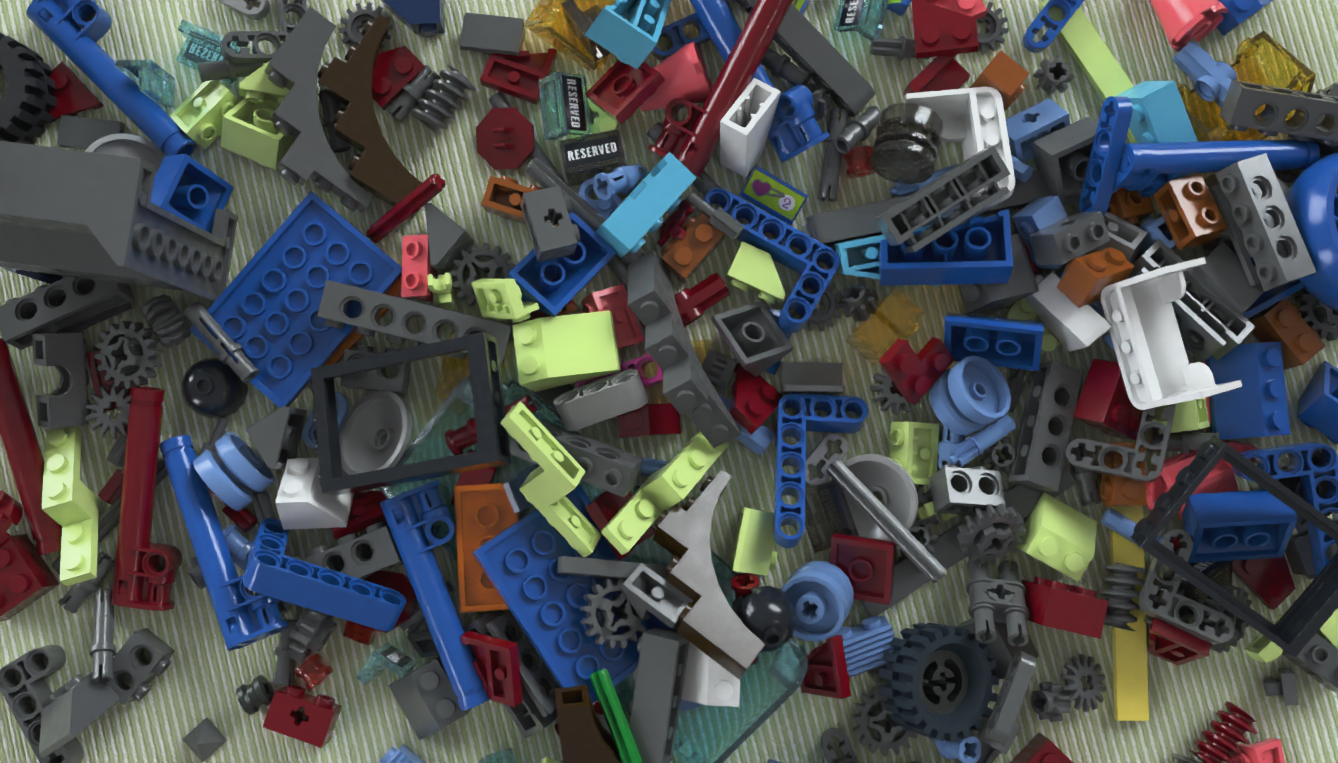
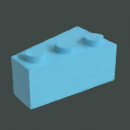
[585,0,671,70]
[1116,81,1198,179]
[595,152,697,258]
[833,226,941,287]

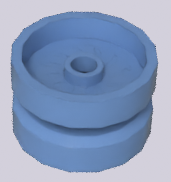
[929,355,1011,436]
[193,431,275,511]
[781,561,854,642]

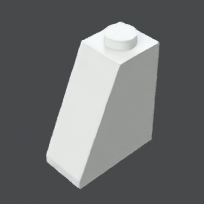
[720,78,781,178]
[1024,272,1111,352]

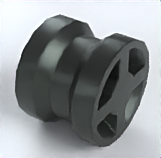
[236,675,274,715]

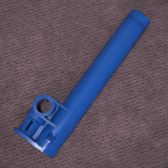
[26,0,196,156]
[690,0,830,163]
[1101,139,1320,197]
[159,435,290,651]
[380,479,489,711]

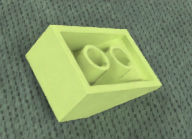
[512,310,621,392]

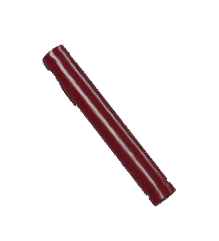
[648,0,793,177]
[0,339,62,556]
[111,386,182,611]

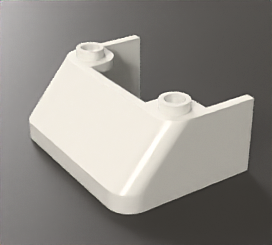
[903,86,1015,226]
[1101,257,1242,410]

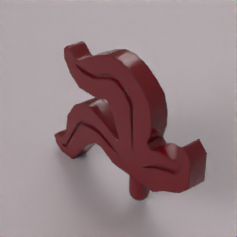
[656,199,694,247]

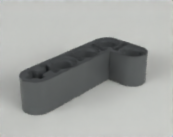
[0,644,84,763]

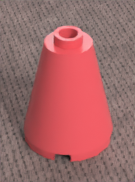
[1150,0,1228,52]
[640,41,713,112]

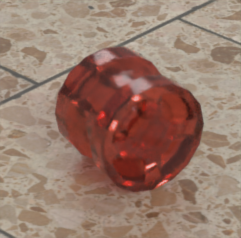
[843,146,877,178]
[293,652,334,692]

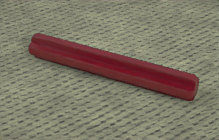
[366,174,446,243]

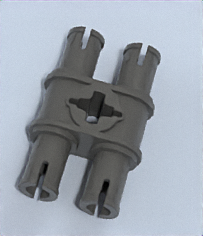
[966,559,1029,647]

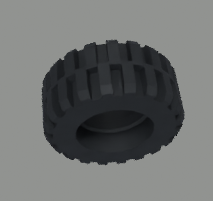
[0,33,57,144]

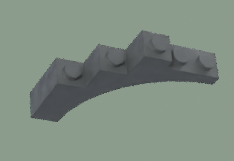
[264,7,373,212]
[628,250,741,448]

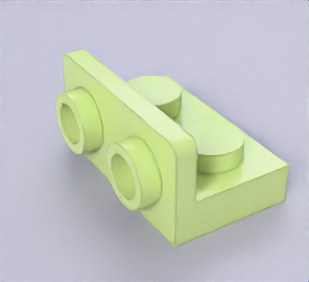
[170,80,240,149]
[471,278,540,322]
[889,421,939,485]

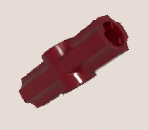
[639,272,730,330]

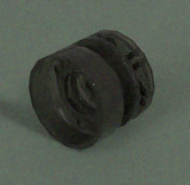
[870,103,943,184]

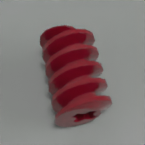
[1188,701,1258,763]

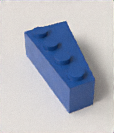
[879,209,1013,286]

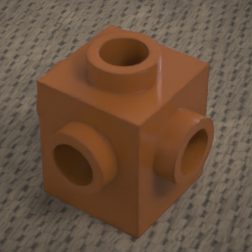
[1107,188,1155,226]

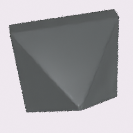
[407,629,439,658]
[182,718,227,762]

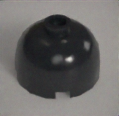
[182,358,248,419]
[732,586,796,653]

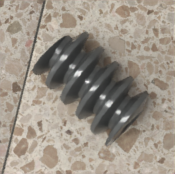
[411,65,476,133]
[1100,562,1147,631]

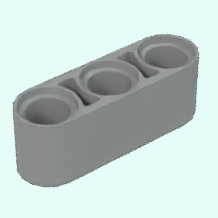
[553,369,649,431]

